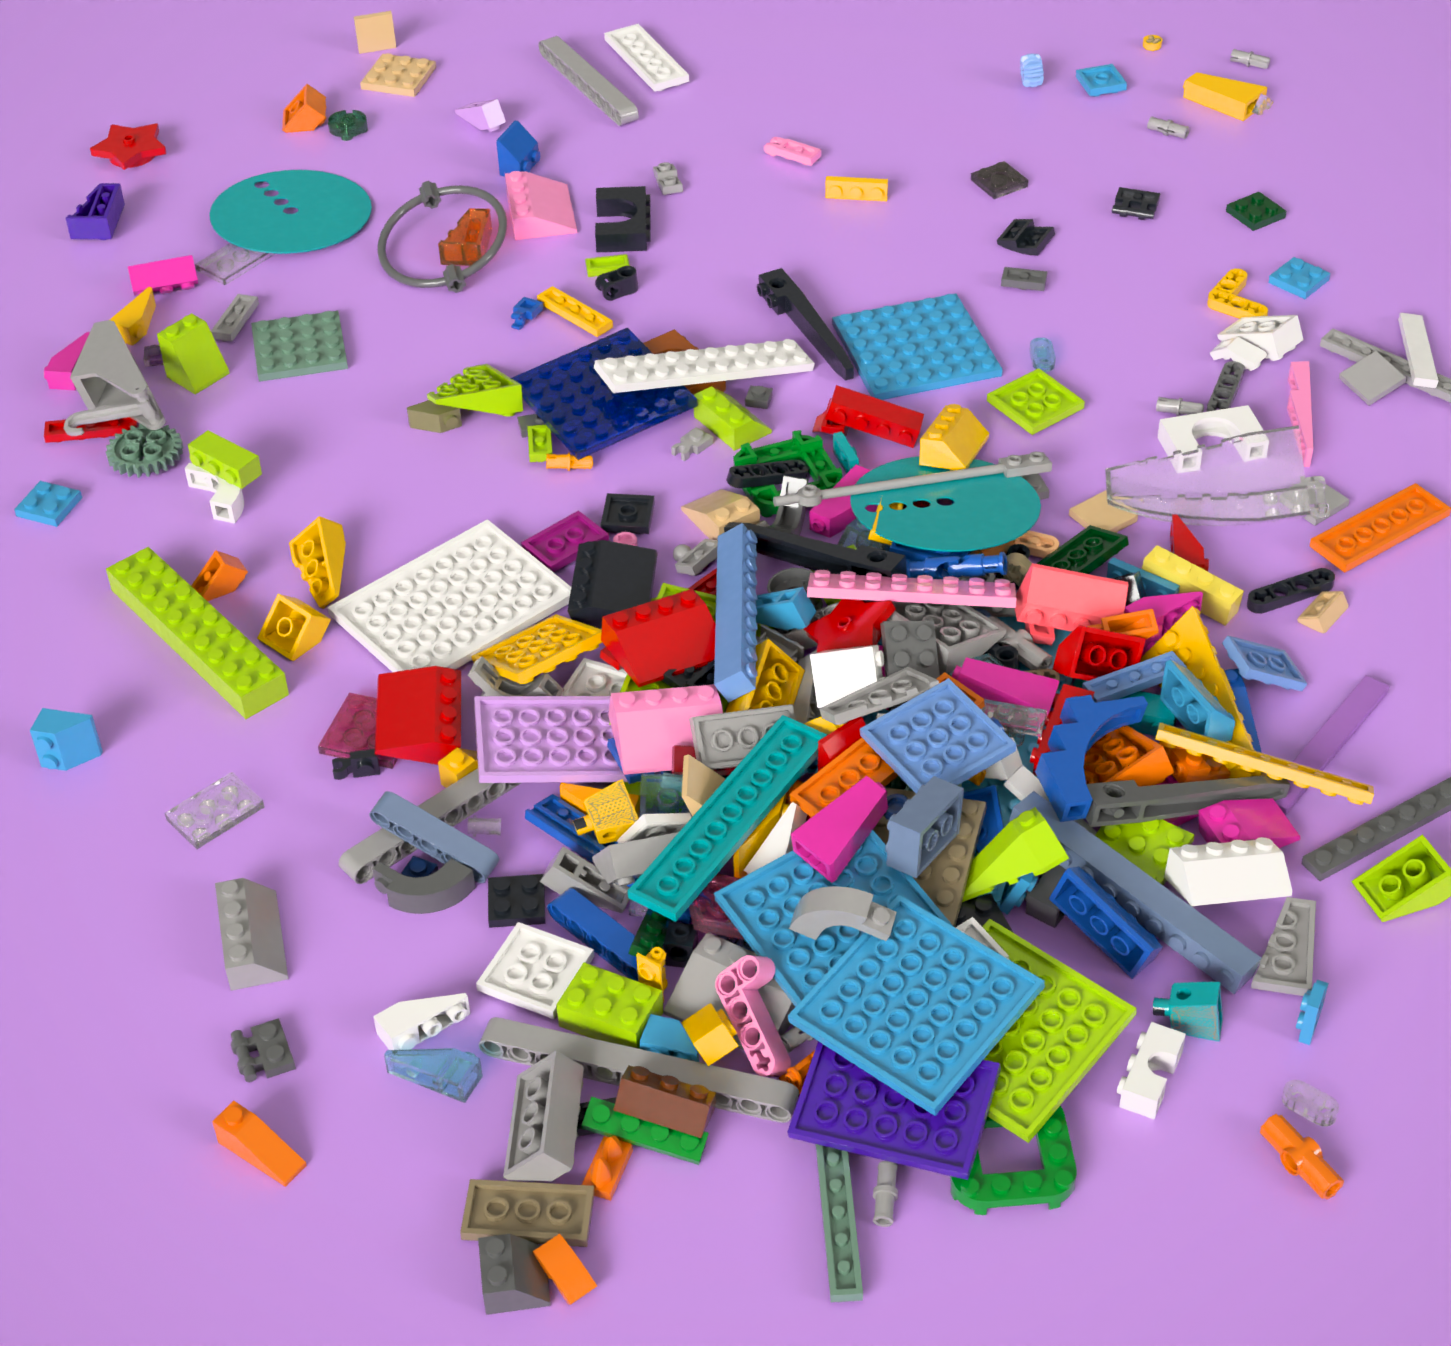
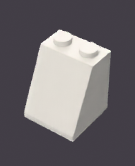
[810,645,885,708]

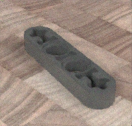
[1206,361,1244,412]

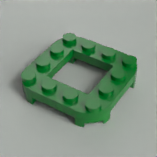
[733,430,842,517]
[950,1105,1077,1215]

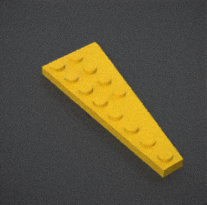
[1140,606,1267,778]

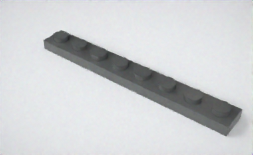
[1301,777,1451,881]

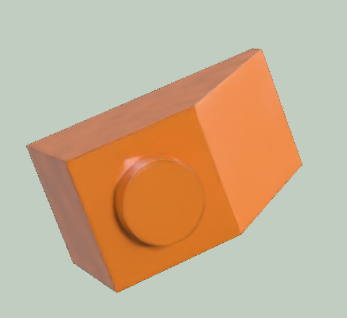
[191,550,248,601]

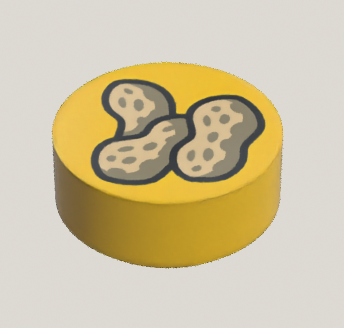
[1143,35,1162,51]

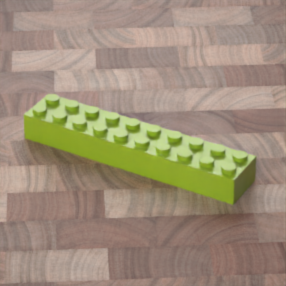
[106,547,289,719]

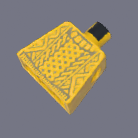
[573,779,639,844]

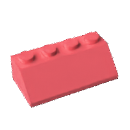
[1015,563,1129,632]

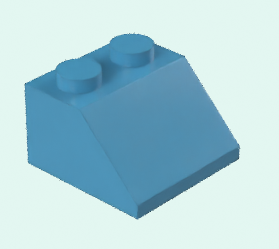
[30,708,103,771]

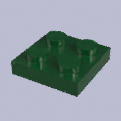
[1226,192,1286,231]

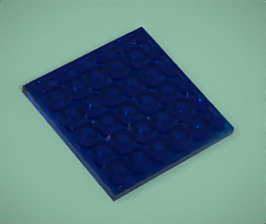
[510,327,698,460]

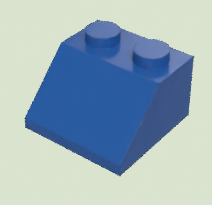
[496,120,541,177]

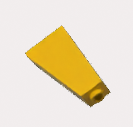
[1183,72,1267,121]

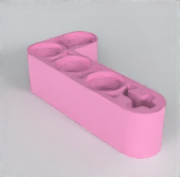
[715,955,791,1077]

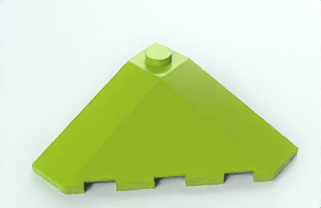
[427,364,523,417]

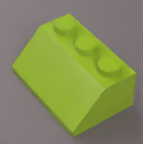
[693,386,772,451]

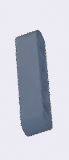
[369,791,500,883]

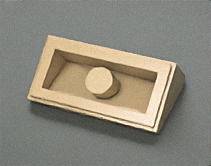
[1297,591,1348,633]

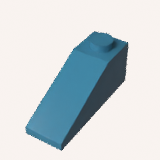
[756,587,817,630]

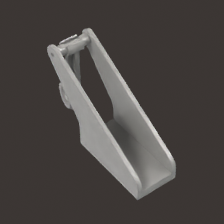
[64,320,166,436]

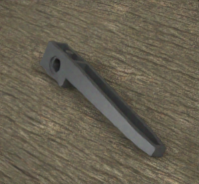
[1085,776,1290,827]

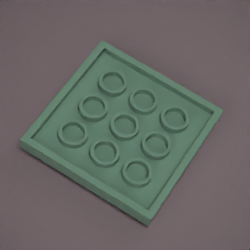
[251,311,348,382]

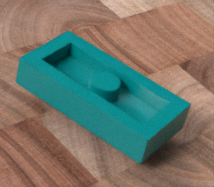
[833,431,859,474]

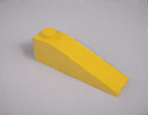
[289,516,346,609]

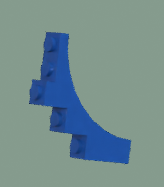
[1035,695,1148,822]

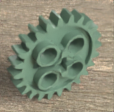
[106,424,183,478]

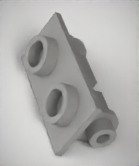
[756,625,804,664]

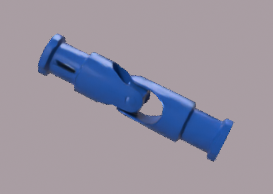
[906,552,1008,579]

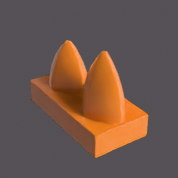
[582,1135,633,1201]

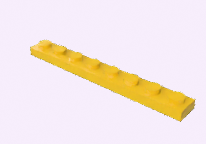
[1155,723,1374,805]

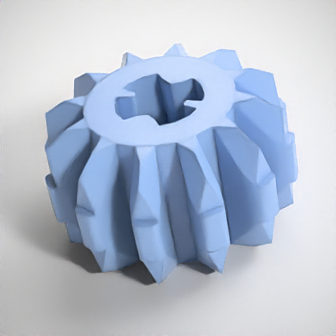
[1020,53,1044,87]

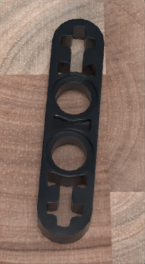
[726,460,809,488]
[1247,568,1335,614]

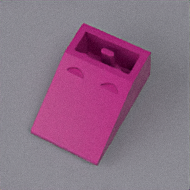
[1124,591,1203,662]

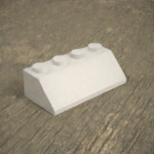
[1164,837,1292,906]

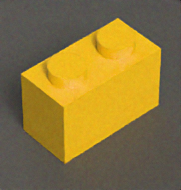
[681,1003,738,1066]

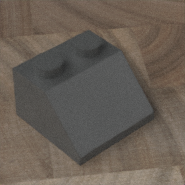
[478,1234,551,1315]

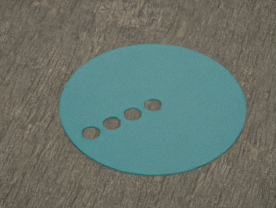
[210,170,372,254]
[850,456,1041,552]

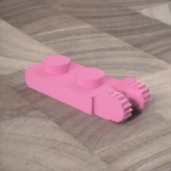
[764,136,821,166]

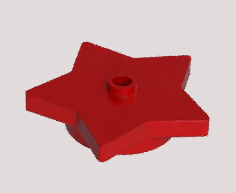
[90,123,166,170]
[803,599,896,653]

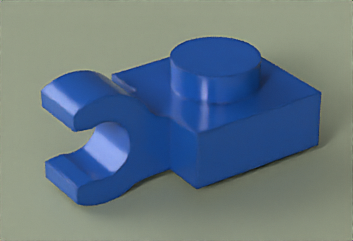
[511,297,543,330]

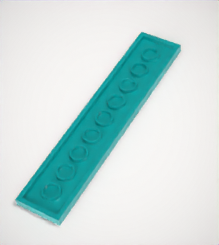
[627,715,827,922]

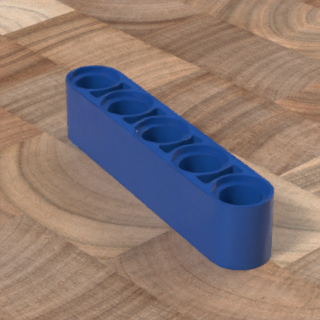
[547,888,664,981]

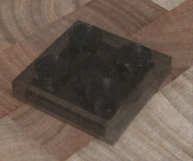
[971,161,1028,199]

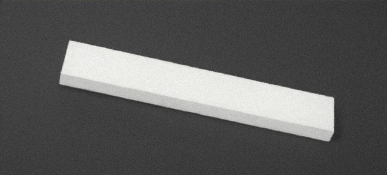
[1398,313,1438,388]

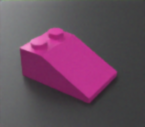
[1199,798,1300,848]

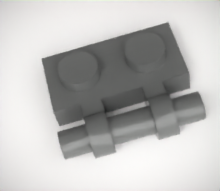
[231,1018,296,1082]

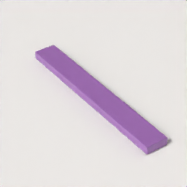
[1275,675,1389,815]

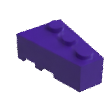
[66,183,125,240]

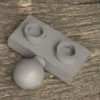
[673,539,718,576]

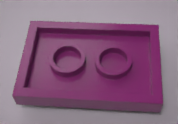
[521,510,609,573]

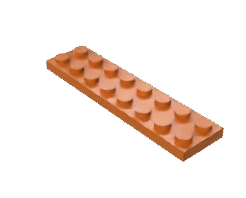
[790,672,985,818]

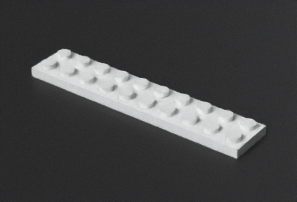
[594,339,815,393]

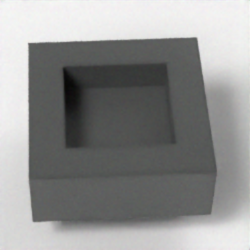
[745,385,773,409]

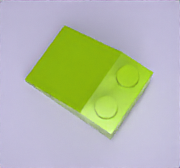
[1351,834,1451,922]

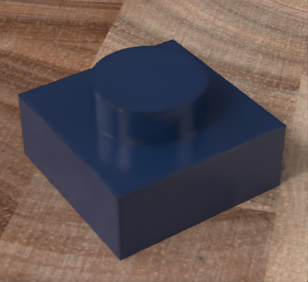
[400,856,438,878]

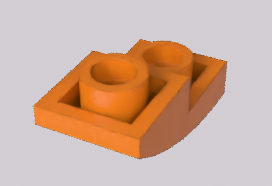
[532,1233,597,1305]

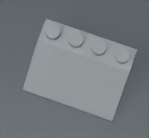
[886,602,1007,676]
[664,932,795,1050]

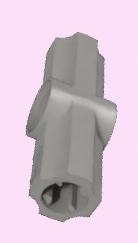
[989,616,1053,670]

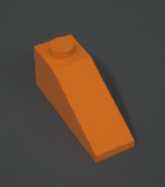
[212,1100,307,1187]

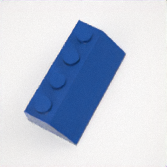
[1049,866,1163,979]

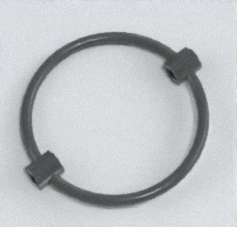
[377,181,507,293]

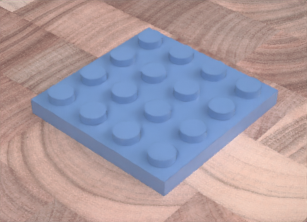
[860,678,1016,794]

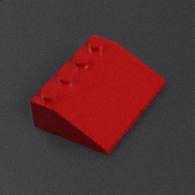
[601,589,716,687]
[375,666,461,765]

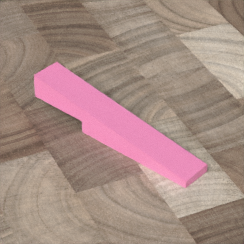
[1287,361,1313,467]

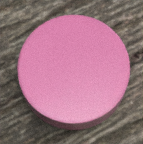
[613,532,638,546]

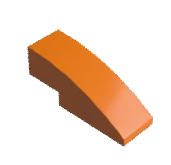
[1075,609,1159,639]

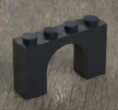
[595,186,651,253]

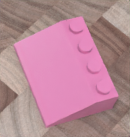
[505,171,577,240]
[608,684,723,775]

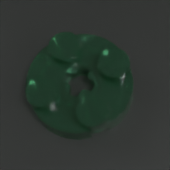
[328,110,368,141]

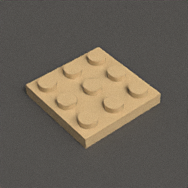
[360,53,436,97]

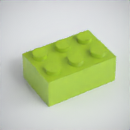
[556,962,664,1049]

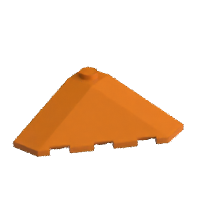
[1084,725,1174,787]

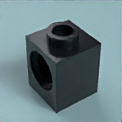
[664,921,699,968]

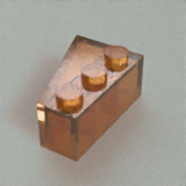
[438,208,492,266]

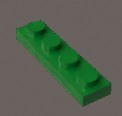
[582,1096,709,1165]

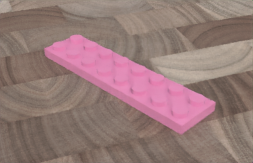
[807,570,1016,608]

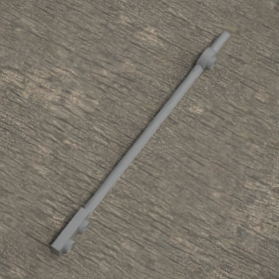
[773,451,1052,507]

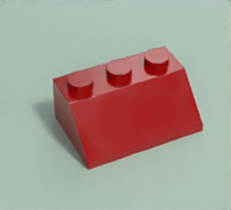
[1052,625,1146,681]

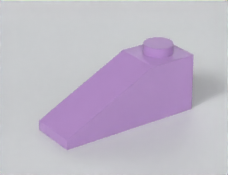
[455,99,506,132]

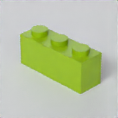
[188,430,262,489]

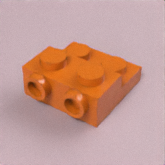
[1159,742,1231,783]

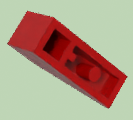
[1170,514,1209,572]

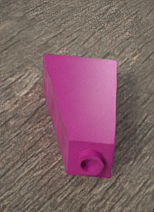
[809,464,878,538]
[951,657,1060,731]
[791,776,888,883]

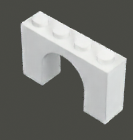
[1158,405,1269,472]

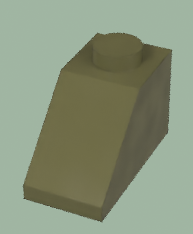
[407,400,462,433]

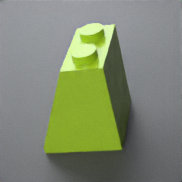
[157,313,230,395]

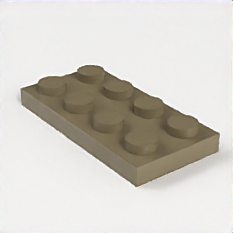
[460,1179,595,1247]

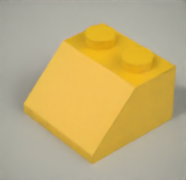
[257,594,331,661]

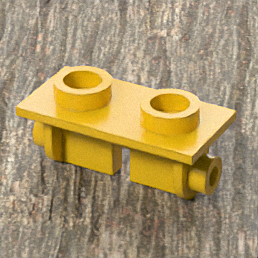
[636,947,668,1003]

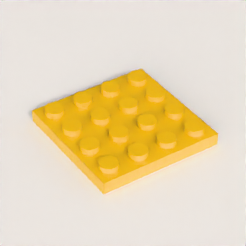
[471,614,602,684]

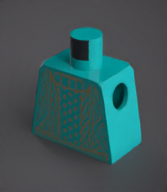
[1153,982,1223,1041]

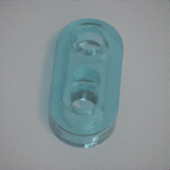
[1030,338,1056,373]

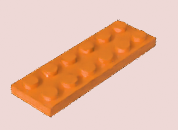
[1309,483,1451,573]

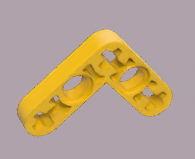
[1207,269,1268,319]

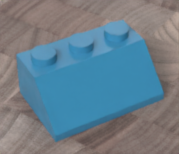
[1160,660,1235,742]

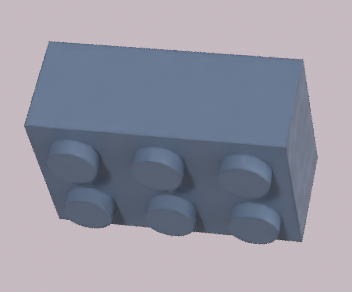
[885,776,964,878]

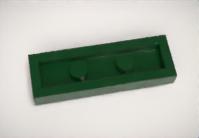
[628,908,674,957]

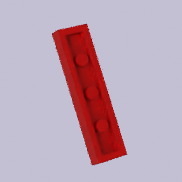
[44,417,139,443]

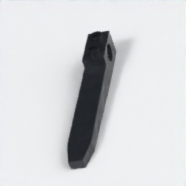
[757,268,854,380]
[724,522,907,578]

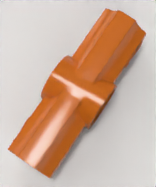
[1260,1114,1344,1200]

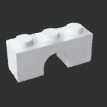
[1117,1022,1186,1119]

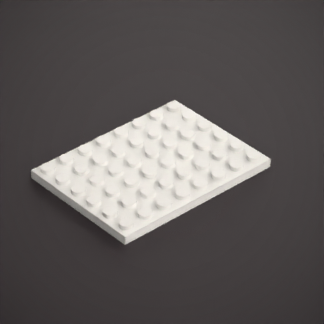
[327,519,571,672]

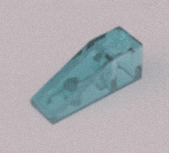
[384,1048,483,1103]

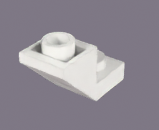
[1210,337,1267,371]

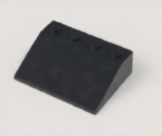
[567,540,658,629]

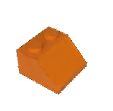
[282,84,327,133]

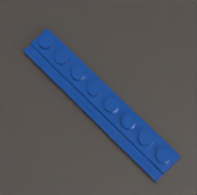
[525,794,716,924]

